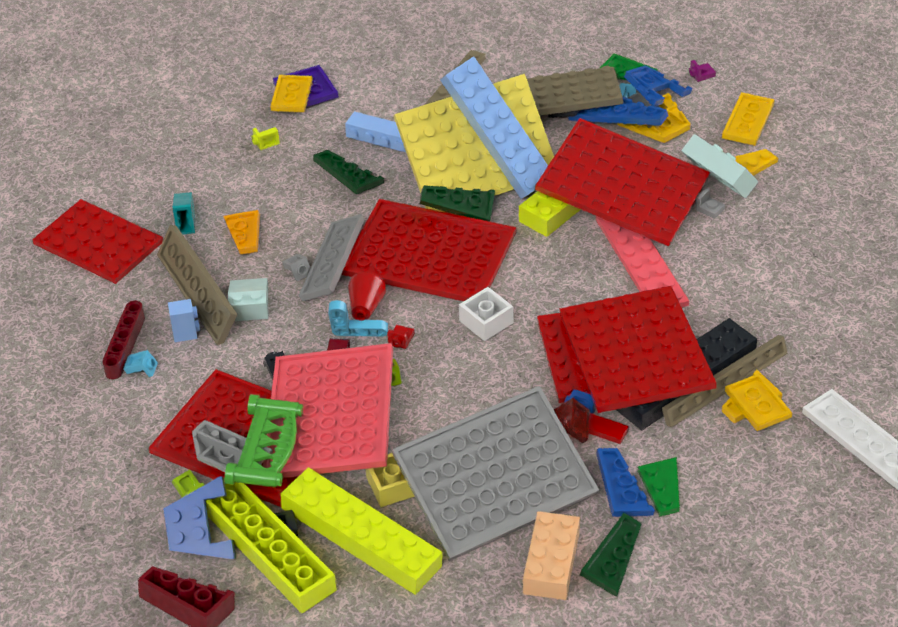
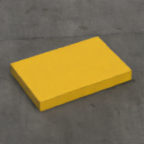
[270,75,313,112]
[725,373,792,431]

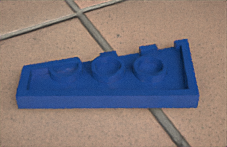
[596,448,655,517]

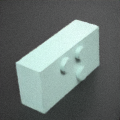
[681,134,758,198]

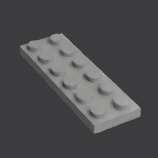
[299,214,365,301]

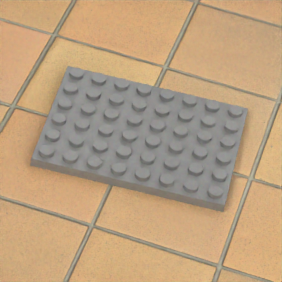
[392,386,599,561]

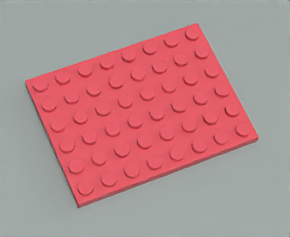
[263,343,393,478]

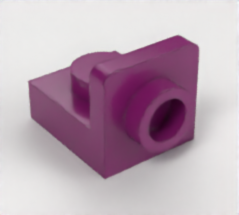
[689,60,716,82]

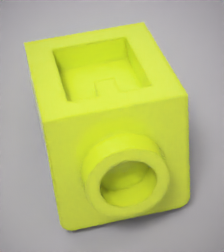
[251,127,280,150]

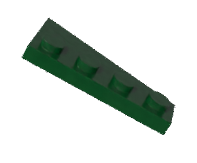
[313,150,385,195]
[419,185,495,221]
[580,513,642,597]

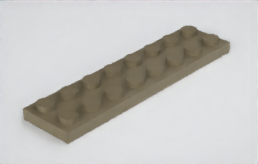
[157,225,237,345]

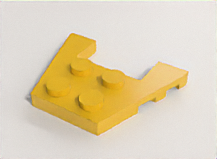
[617,93,691,143]

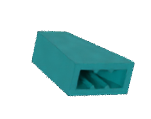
[172,192,195,234]

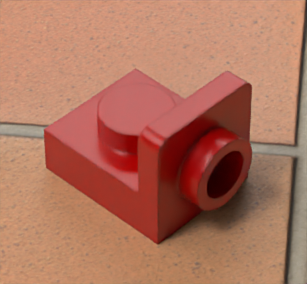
[387,324,415,349]

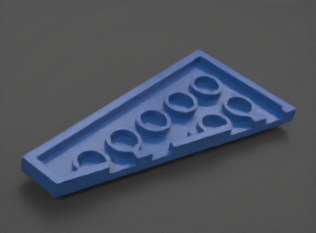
[568,97,668,126]

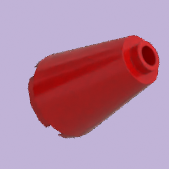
[348,272,386,321]

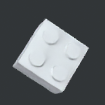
[459,287,514,341]

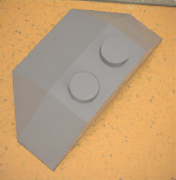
[192,420,273,472]

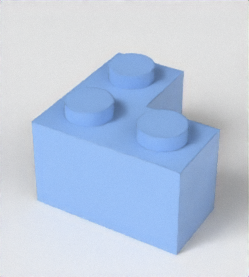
[168,299,200,342]

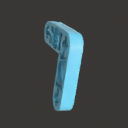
[328,300,388,337]

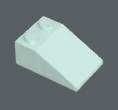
[228,278,268,321]

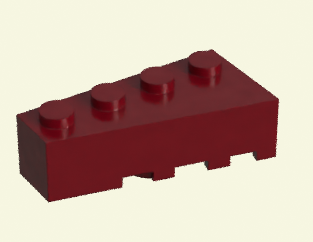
[138,566,235,627]

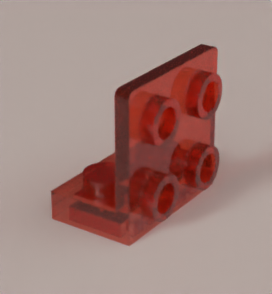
[554,398,590,444]

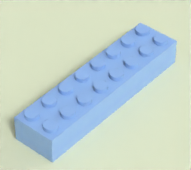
[440,57,548,199]

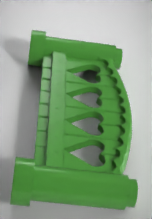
[225,394,303,487]

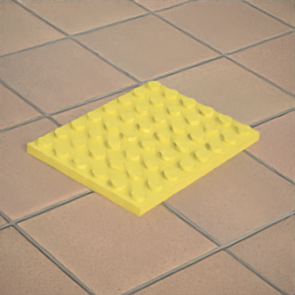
[393,74,554,212]

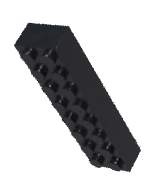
[616,318,757,431]

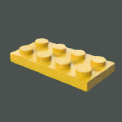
[722,92,775,146]

